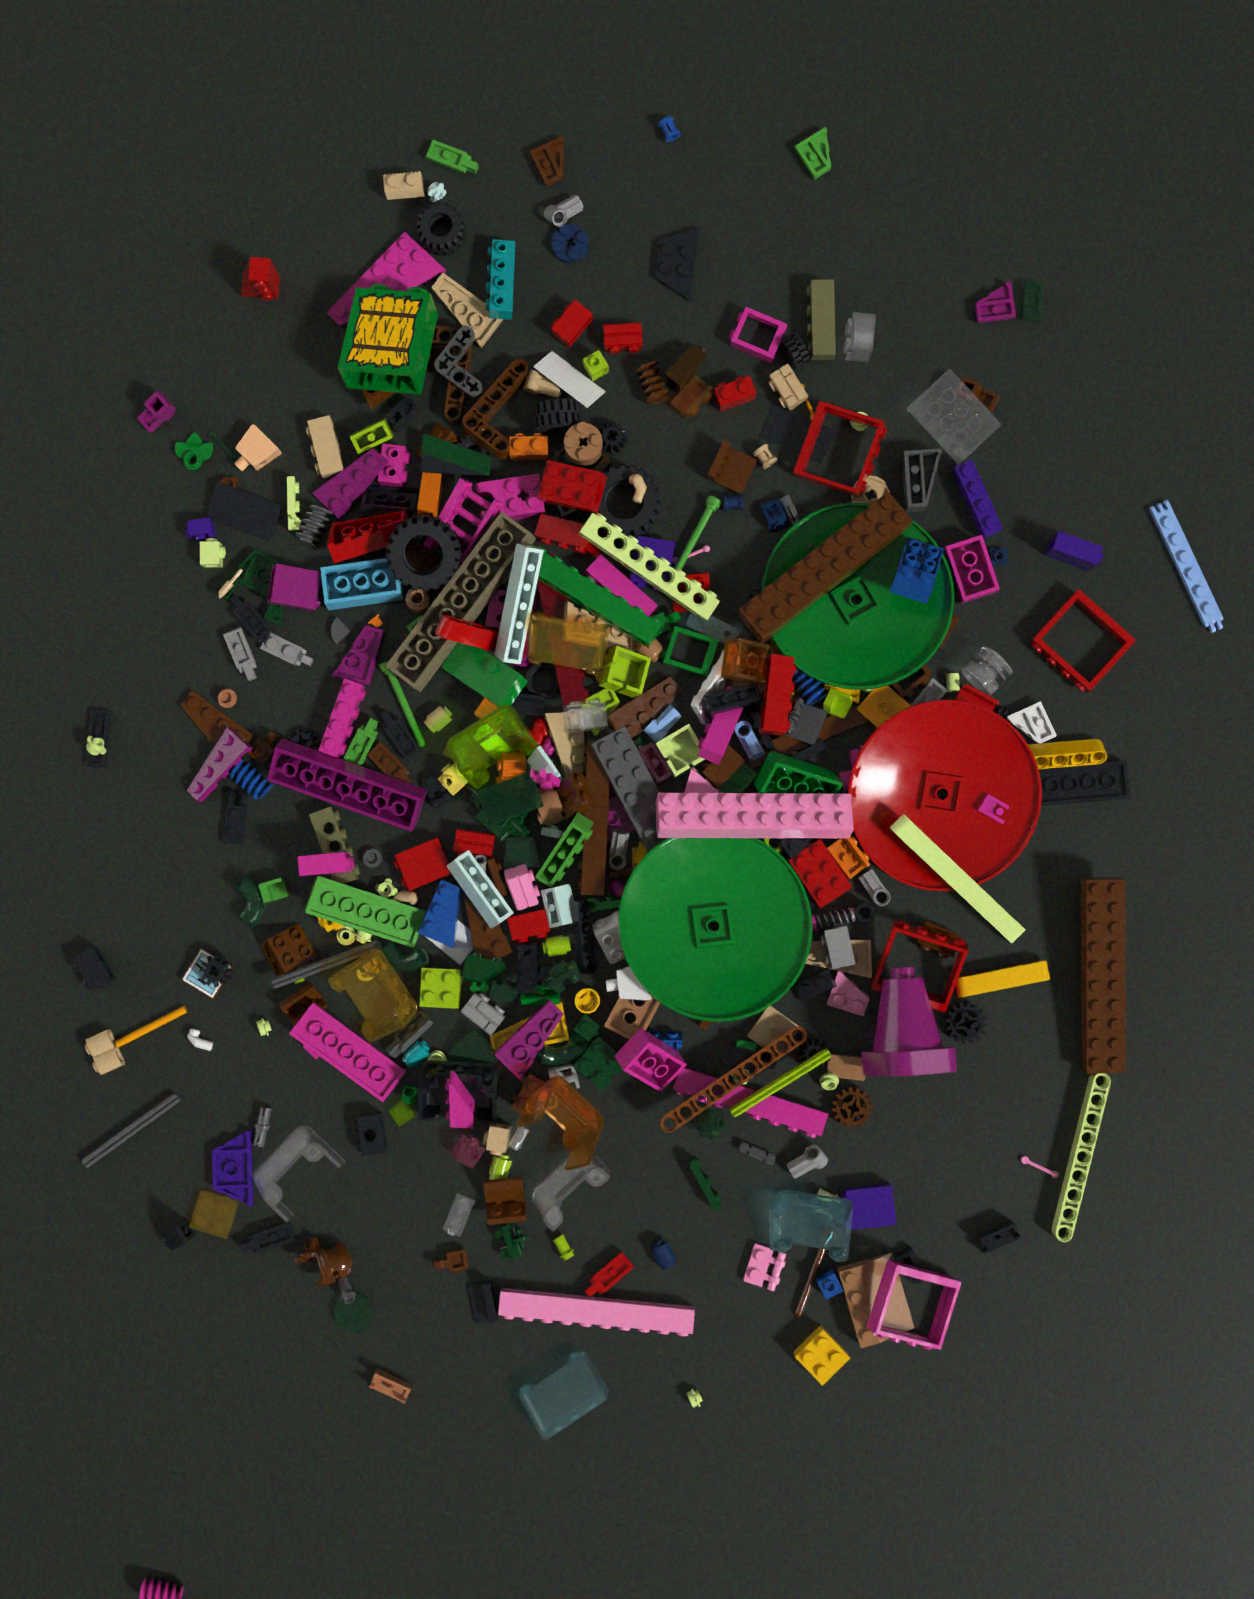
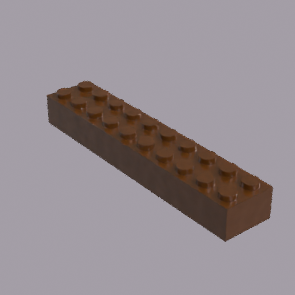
[738,492,913,644]
[1081,877,1126,1074]

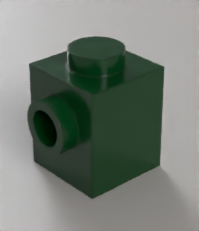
[573,1014,601,1041]

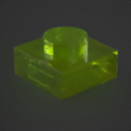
[389,1101,416,1127]

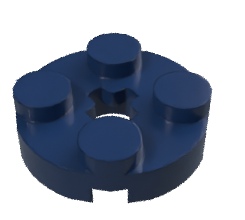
[551,224,589,264]

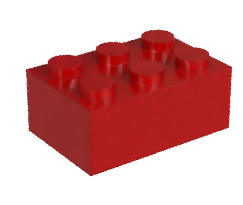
[537,460,607,514]
[786,839,852,909]

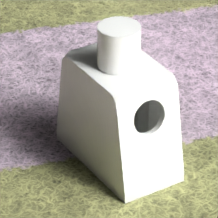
[606,967,651,1000]

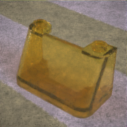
[527,611,611,675]
[328,949,417,1043]

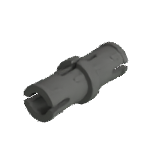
[252,1106,272,1147]

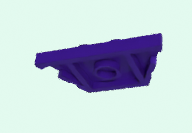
[212,1130,254,1206]

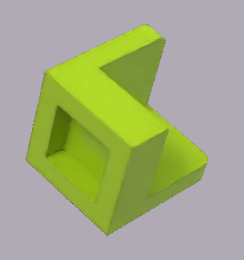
[823,688,853,719]

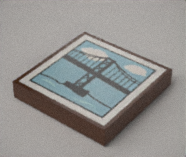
[181,947,234,1000]

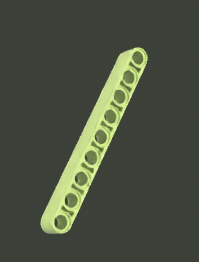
[890,814,1025,943]
[1052,1073,1111,1242]

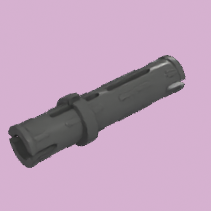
[779,495,813,549]

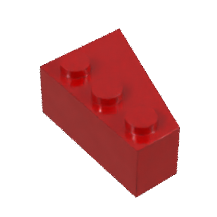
[241,257,280,301]
[534,514,604,558]

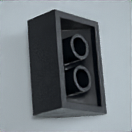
[360,485,420,518]

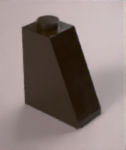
[665,344,708,395]

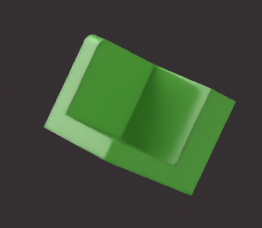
[258,878,289,903]

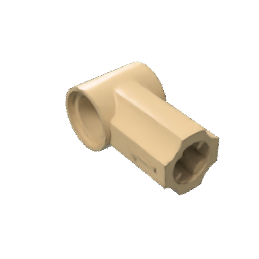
[523,370,562,399]

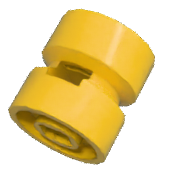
[575,987,600,1014]

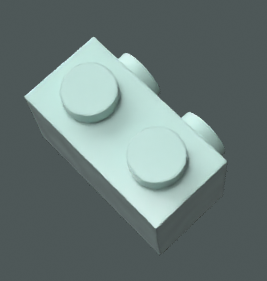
[541,884,574,928]

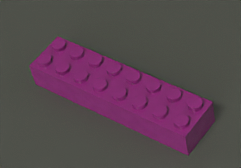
[267,739,427,832]

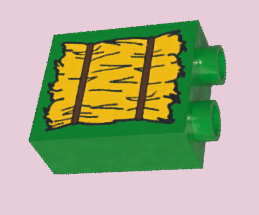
[338,284,438,395]

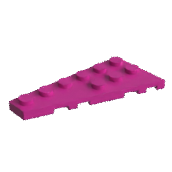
[327,232,446,328]

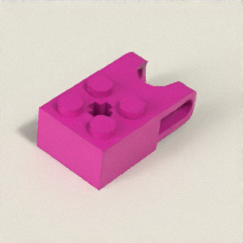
[475,474,546,521]

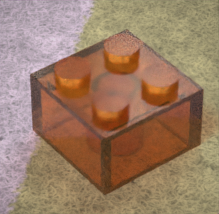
[721,638,770,684]

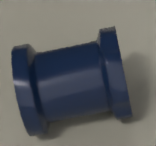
[723,493,743,512]

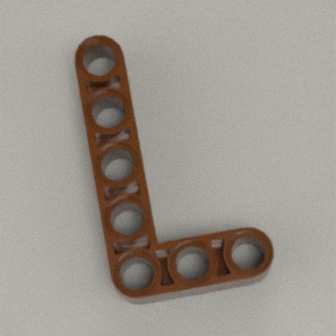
[431,326,473,425]
[462,359,528,460]

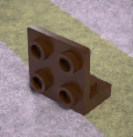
[707,440,757,493]
[260,924,317,977]
[483,1177,527,1225]

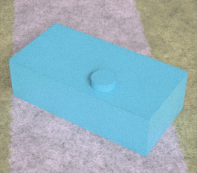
[320,558,404,610]

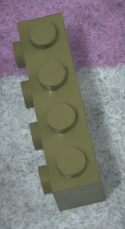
[806,279,836,360]

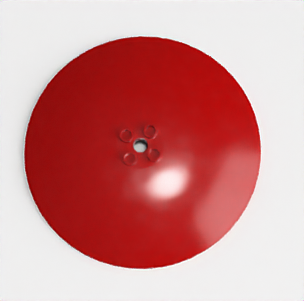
[848,700,1042,891]

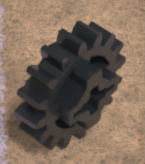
[944,1002,987,1044]

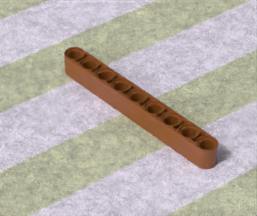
[659,1027,807,1133]

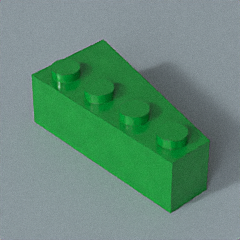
[754,751,843,794]

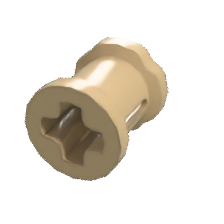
[753,444,778,469]

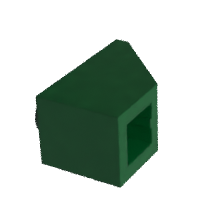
[462,953,506,984]

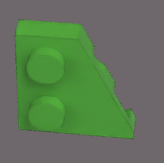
[794,127,831,179]

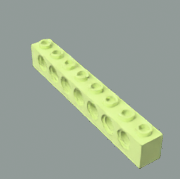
[578,513,720,621]

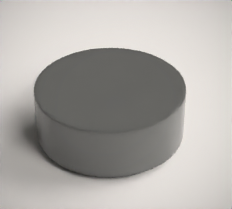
[362,848,382,868]

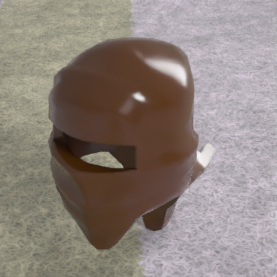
[294,1238,353,1287]

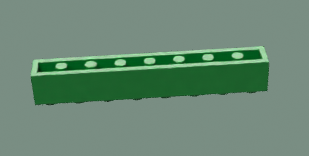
[530,544,662,648]

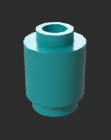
[402,1040,431,1069]

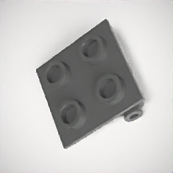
[784,698,828,745]

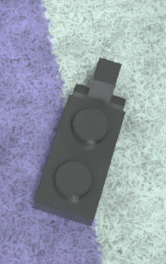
[386,1010,433,1058]

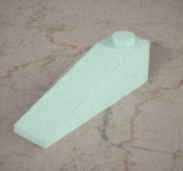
[526,746,563,780]

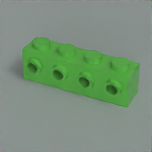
[535,812,594,888]

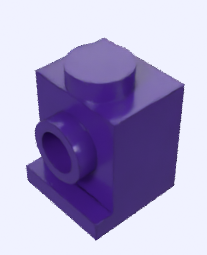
[185,517,216,541]

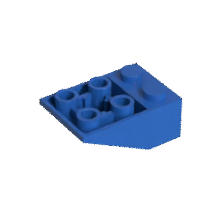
[890,537,944,604]

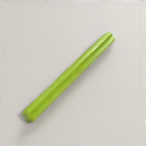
[729,1049,832,1117]

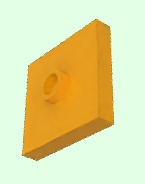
[856,686,911,728]

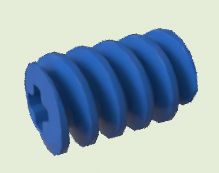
[792,669,828,705]
[230,759,273,800]

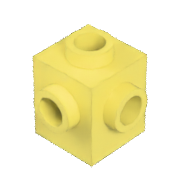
[438,761,472,796]

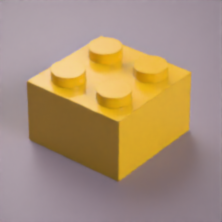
[793,1325,850,1386]

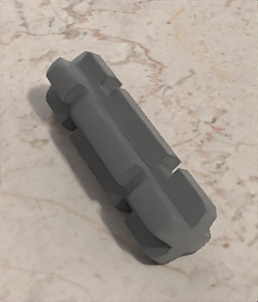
[738,1141,776,1165]

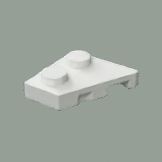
[1006,701,1057,744]

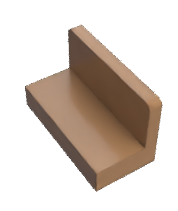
[827,1053,865,1081]

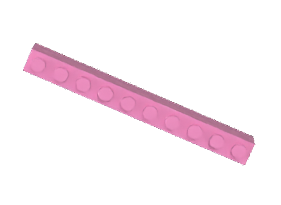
[498,1288,695,1336]

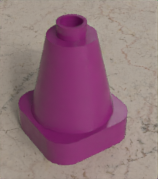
[861,967,957,1077]

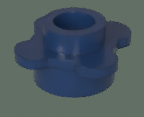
[989,547,1008,567]

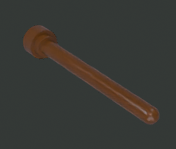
[795,1226,837,1317]

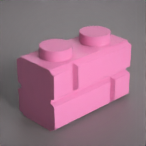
[504,864,541,911]

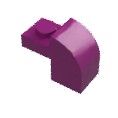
[137,391,176,433]

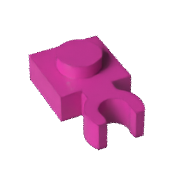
[530,769,561,789]

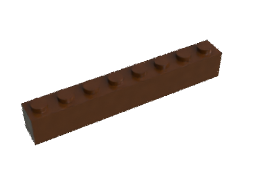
[578,740,610,896]

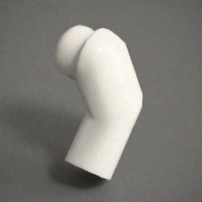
[187,1028,213,1051]

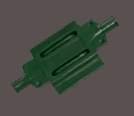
[465,782,530,841]

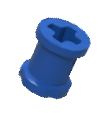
[658,116,681,142]

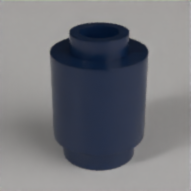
[650,1239,676,1270]

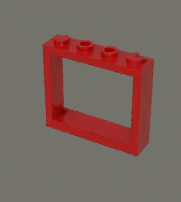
[793,401,887,497]
[1030,589,1136,693]
[871,920,969,1012]

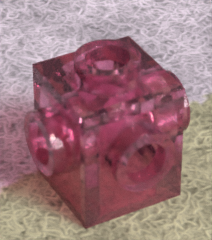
[450,1134,486,1169]

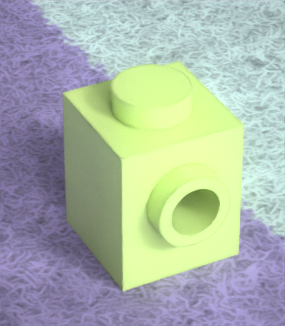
[200,538,226,568]

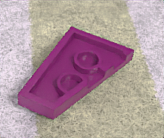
[332,625,385,686]

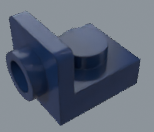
[761,498,788,532]

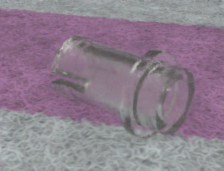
[508,1125,530,1151]

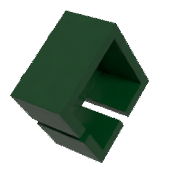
[573,1035,622,1092]

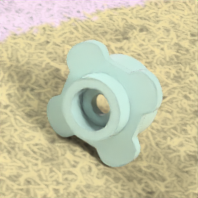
[427,182,446,202]

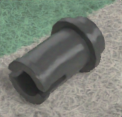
[337,1277,356,1304]

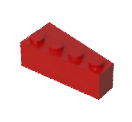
[327,510,408,563]
[759,654,796,736]

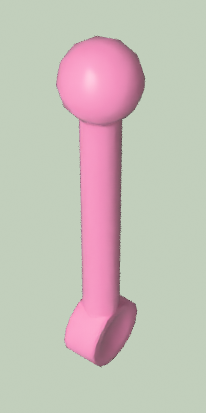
[672,545,710,564]
[1021,1156,1059,1178]

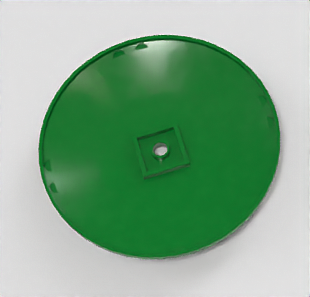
[762,503,954,690]
[618,838,813,1022]

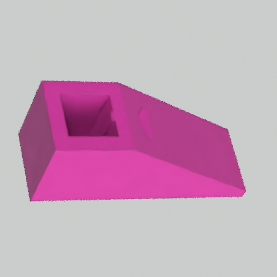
[446,1071,475,1128]

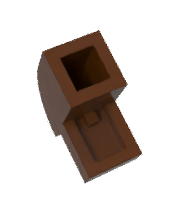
[954,376,1000,414]

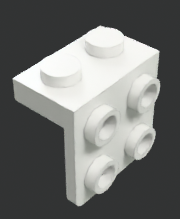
[592,910,625,964]

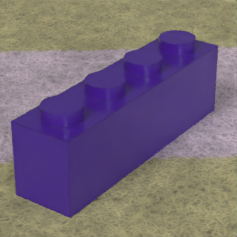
[951,459,1003,539]

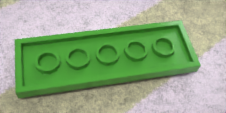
[304,875,426,948]

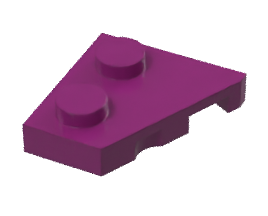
[975,281,1016,324]

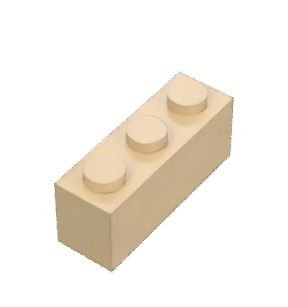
[306,415,345,480]

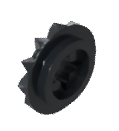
[288,728,319,751]

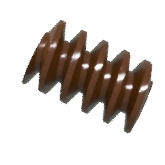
[636,361,669,404]

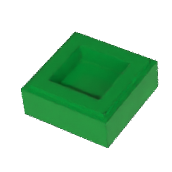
[736,1039,757,1051]

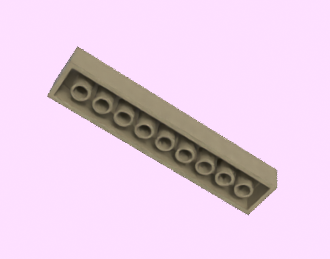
[386,511,536,692]

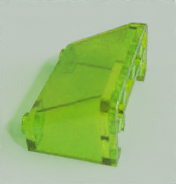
[447,705,540,790]

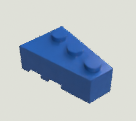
[418,880,461,948]

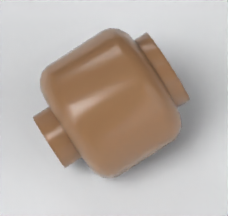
[405,588,431,613]
[634,639,663,663]

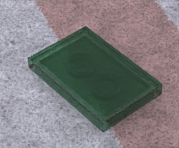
[477,772,544,826]

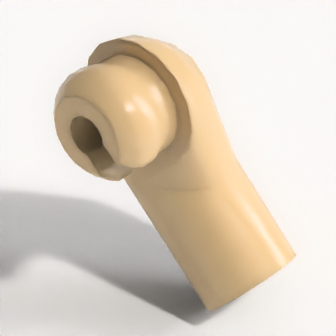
[629,474,647,503]

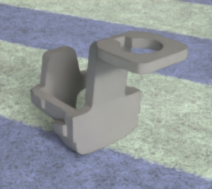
[536,1064,580,1112]

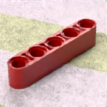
[435,614,499,652]

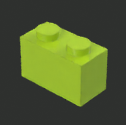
[350,418,393,454]

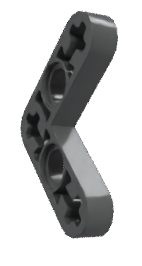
[434,326,483,398]

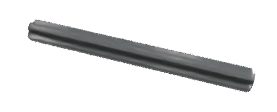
[271,939,382,989]
[81,1093,181,1168]

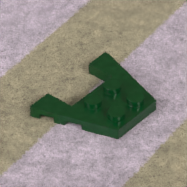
[213,549,287,626]

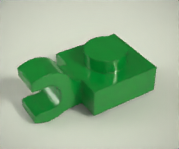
[653,611,681,636]
[587,896,620,912]

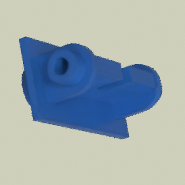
[648,1030,682,1050]

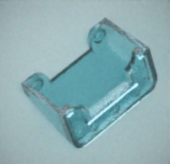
[769,1190,853,1262]
[518,1350,609,1441]

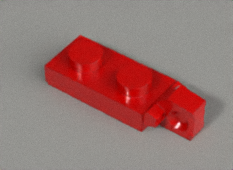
[585,1251,634,1298]

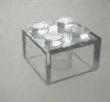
[843,312,876,362]
[563,700,608,733]

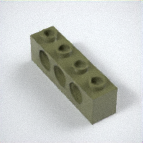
[309,807,361,884]

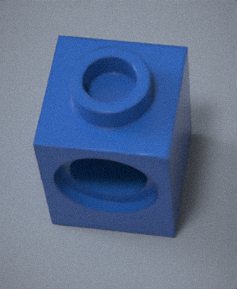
[816,1269,843,1300]

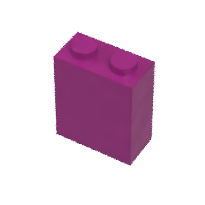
[267,564,322,611]

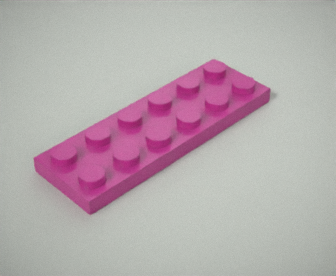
[289,1002,406,1102]

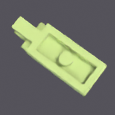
[287,476,301,531]

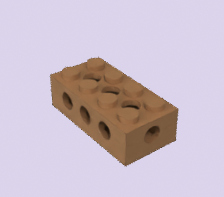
[604,996,660,1040]

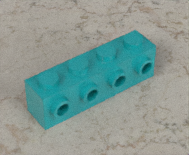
[485,239,515,320]

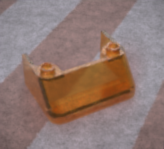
[517,1076,604,1171]

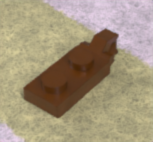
[367,741,413,784]

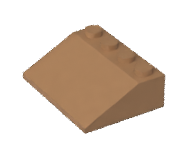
[837,1252,914,1348]

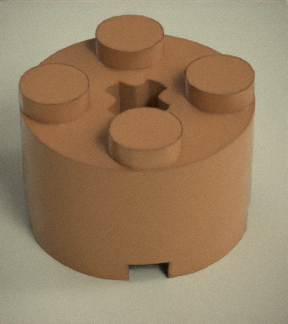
[564,422,603,466]
[531,787,570,827]

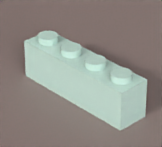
[447,850,513,929]

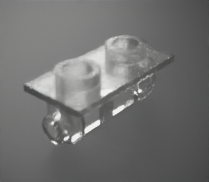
[442,1193,475,1237]

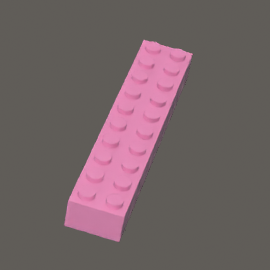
[656,793,854,838]

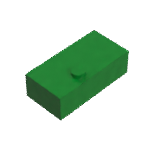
[441,643,528,713]

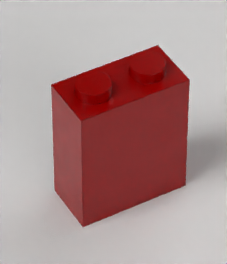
[394,838,452,891]

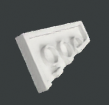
[691,643,740,725]

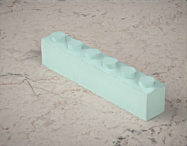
[494,543,544,664]

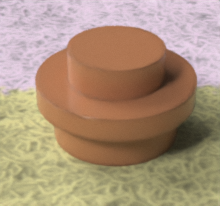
[217,689,237,708]

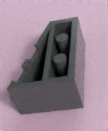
[901,449,942,512]

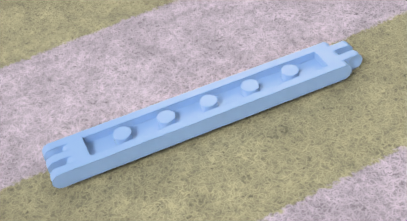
[1149,500,1223,633]

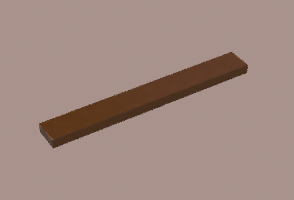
[744,704,868,769]

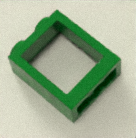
[661,626,719,678]

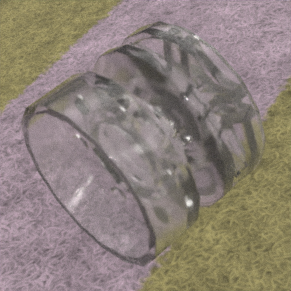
[960,646,1013,696]

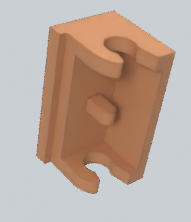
[369,1369,413,1404]

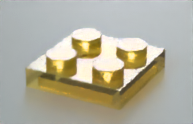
[189,1189,239,1239]

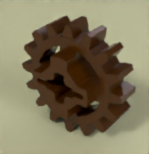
[831,1086,874,1129]

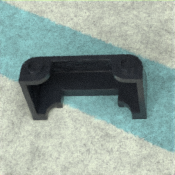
[417,1060,498,1124]

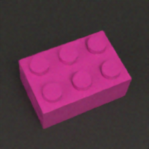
[943,535,1000,604]
[615,1028,687,1092]

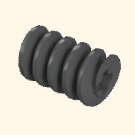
[295,505,333,548]

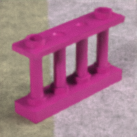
[423,478,504,568]

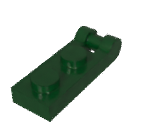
[689,1157,722,1211]

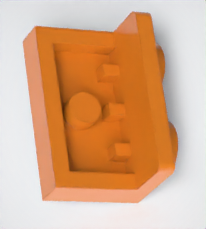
[827,836,870,880]

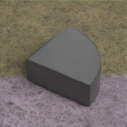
[331,618,351,644]

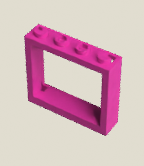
[866,1259,962,1350]

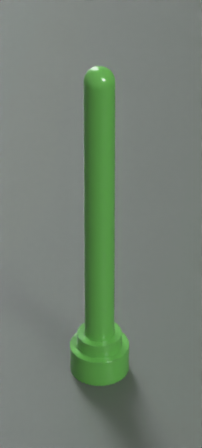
[673,495,722,570]
[379,661,425,747]

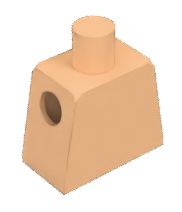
[234,424,282,471]

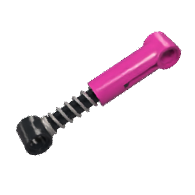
[812,903,875,932]

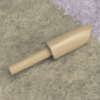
[218,569,243,599]

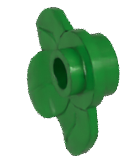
[175,432,214,470]

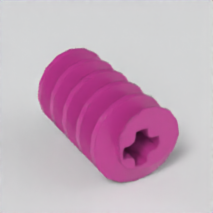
[139,1577,184,1599]

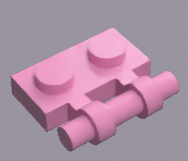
[743,1243,786,1291]

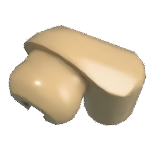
[391,890,418,905]

